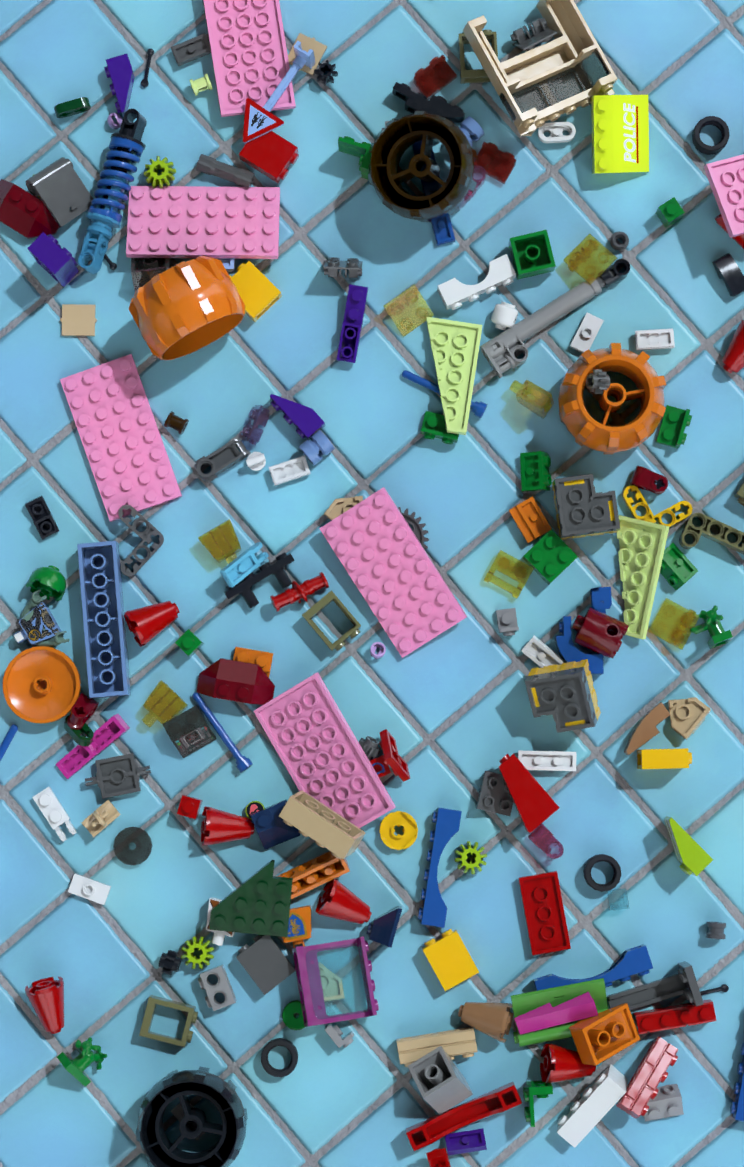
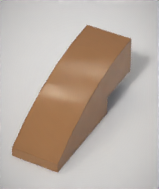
[624,702,671,755]

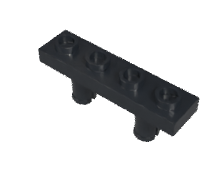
[224,552,295,608]

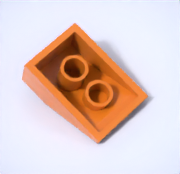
[569,1003,640,1066]

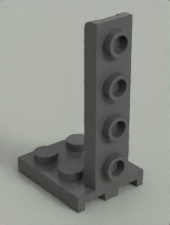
[607,961,704,1010]

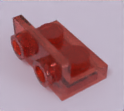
[414,55,457,100]
[474,142,517,184]

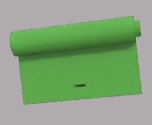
[511,978,608,1047]

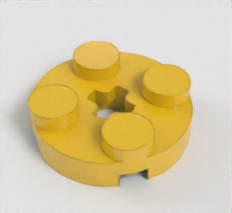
[379,811,418,850]

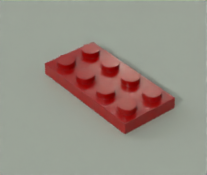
[518,871,571,955]

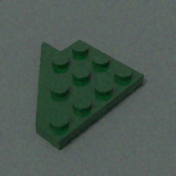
[209,860,293,937]

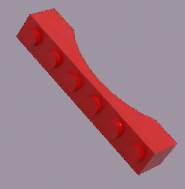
[406,1082,522,1151]

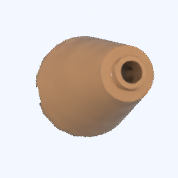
[458,1002,513,1043]

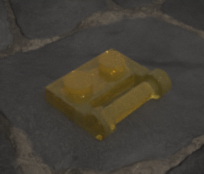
[484,550,534,599]

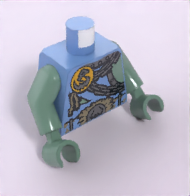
[13,589,69,648]

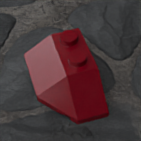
[0,179,60,239]
[196,658,275,705]

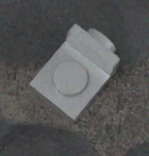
[496,608,519,636]
[324,1023,354,1048]

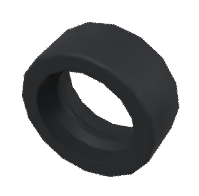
[692,116,730,155]
[583,854,621,892]
[261,1038,298,1077]

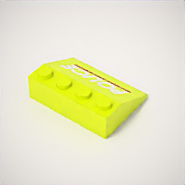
[591,95,649,174]

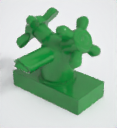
[690,605,733,649]
[57,1037,107,1087]

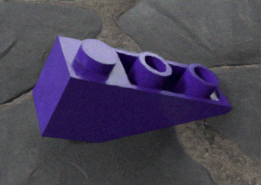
[104,54,135,117]
[270,394,326,440]

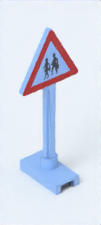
[243,41,315,143]

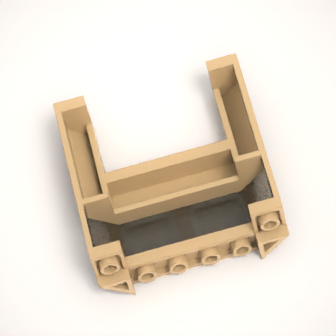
[463,0,617,136]

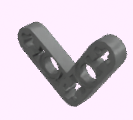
[118,505,164,576]

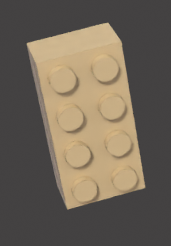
[279,790,366,860]

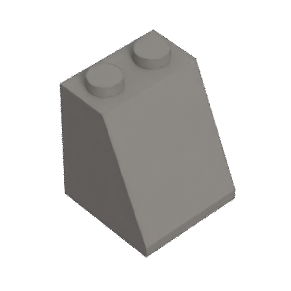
[408,1046,473,1115]

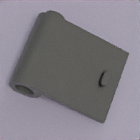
[26,157,93,228]

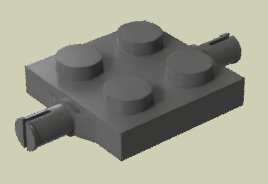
[85,753,151,799]

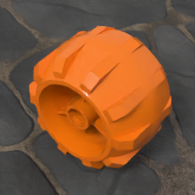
[129,256,246,360]
[558,343,666,455]

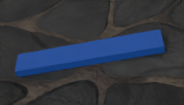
[412,140,455,246]

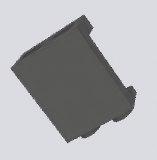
[236,934,296,995]

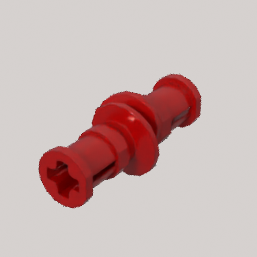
[270,572,329,612]

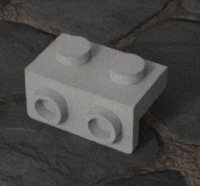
[644,1084,684,1122]

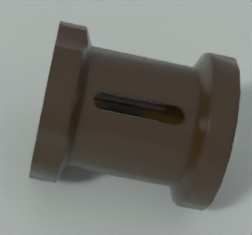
[164,411,189,434]

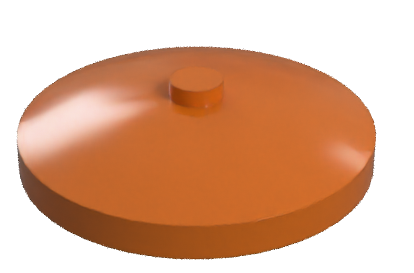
[3,646,81,724]

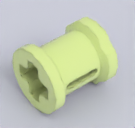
[189,74,213,96]

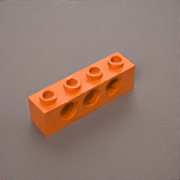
[276,851,350,899]

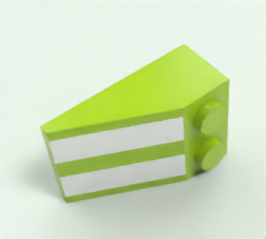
[664,816,713,876]

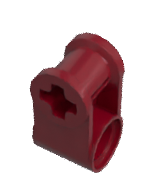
[629,466,668,494]
[67,693,99,730]

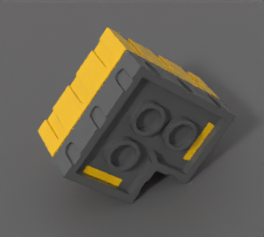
[552,474,620,540]
[525,659,601,733]

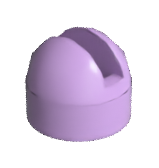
[107,113,123,129]
[370,642,386,659]

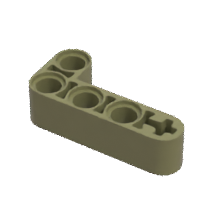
[679,513,744,555]

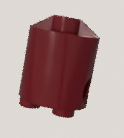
[572,607,629,659]

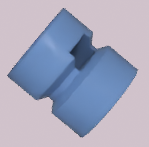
[460,116,484,147]
[299,430,335,466]

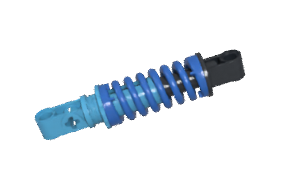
[78,109,147,274]

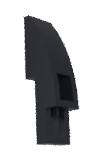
[393,82,465,123]

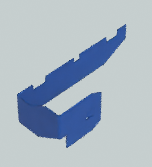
[590,587,612,614]

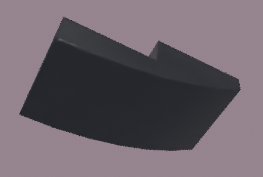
[712,253,744,296]
[25,495,59,539]

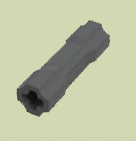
[196,154,255,188]

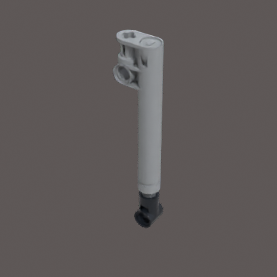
[480,259,630,378]

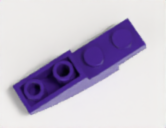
[337,284,368,363]

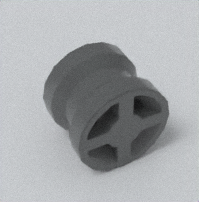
[706,922,726,939]

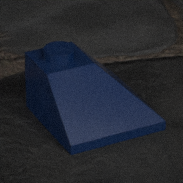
[251,800,300,850]
[366,906,402,948]

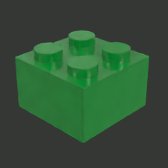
[508,230,556,280]
[522,529,578,585]

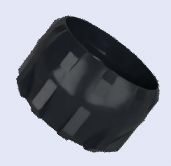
[136,1066,248,1167]

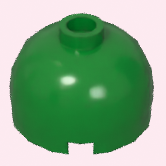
[26,565,66,601]

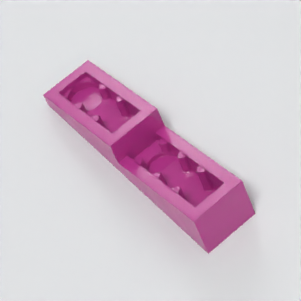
[55,714,130,779]
[514,992,598,1035]

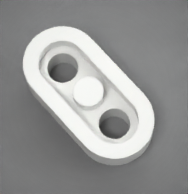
[538,122,576,144]

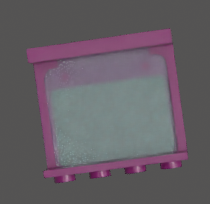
[292,936,379,1027]

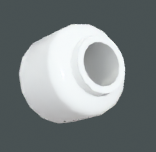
[491,301,518,331]

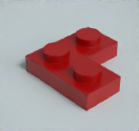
[379,729,410,782]

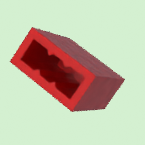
[239,131,299,183]

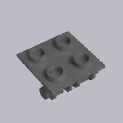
[510,18,557,51]
[323,257,363,278]
[476,771,513,816]

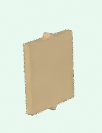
[288,33,327,76]
[60,304,97,336]

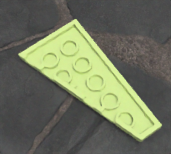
[426,317,483,435]
[617,515,670,639]

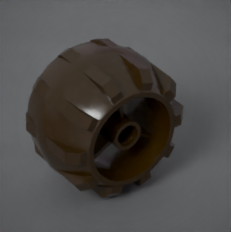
[368,111,478,222]

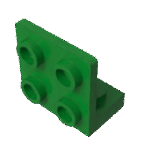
[338,136,371,180]
[523,1080,553,1127]

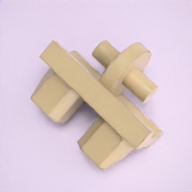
[81,800,121,837]

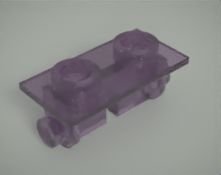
[241,405,270,446]

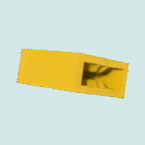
[230,261,282,322]
[637,748,692,769]
[422,929,479,991]

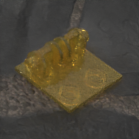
[563,234,617,285]
[384,284,434,337]
[648,598,699,650]

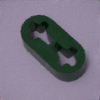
[54,97,91,118]
[64,715,94,746]

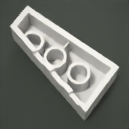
[557,1064,628,1148]

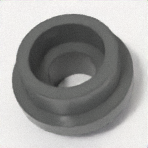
[610,232,629,251]

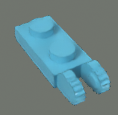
[220,542,269,587]

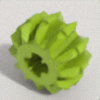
[144,156,176,189]
[454,841,487,874]
[181,936,214,969]

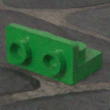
[656,405,692,449]
[420,411,459,444]
[520,451,552,492]
[660,543,698,590]

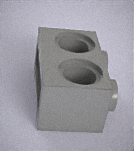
[198,964,237,1011]

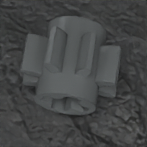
[586,369,610,394]
[359,736,381,760]

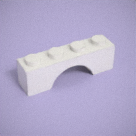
[437,254,516,310]

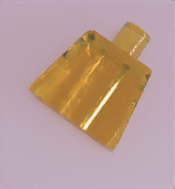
[509,380,554,419]
[198,519,242,564]
[142,680,189,728]

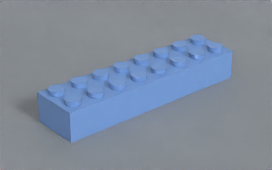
[77,541,131,699]

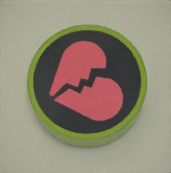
[245,801,265,820]

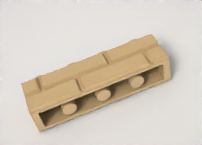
[396,1027,478,1067]

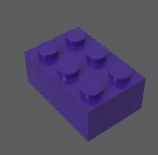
[27,232,79,288]

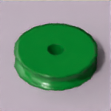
[282,1000,305,1030]

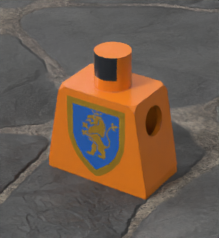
[282,905,312,948]

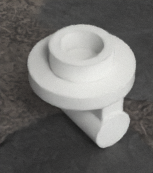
[246,452,266,471]

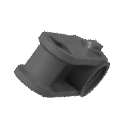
[194,437,251,483]

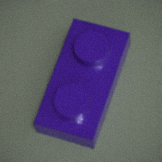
[445,1129,487,1156]

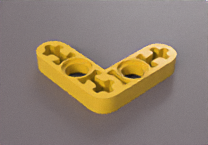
[622,485,693,527]

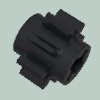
[314,60,338,86]
[158,950,182,975]

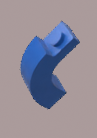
[555,616,604,675]

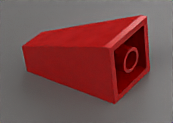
[498,754,560,833]

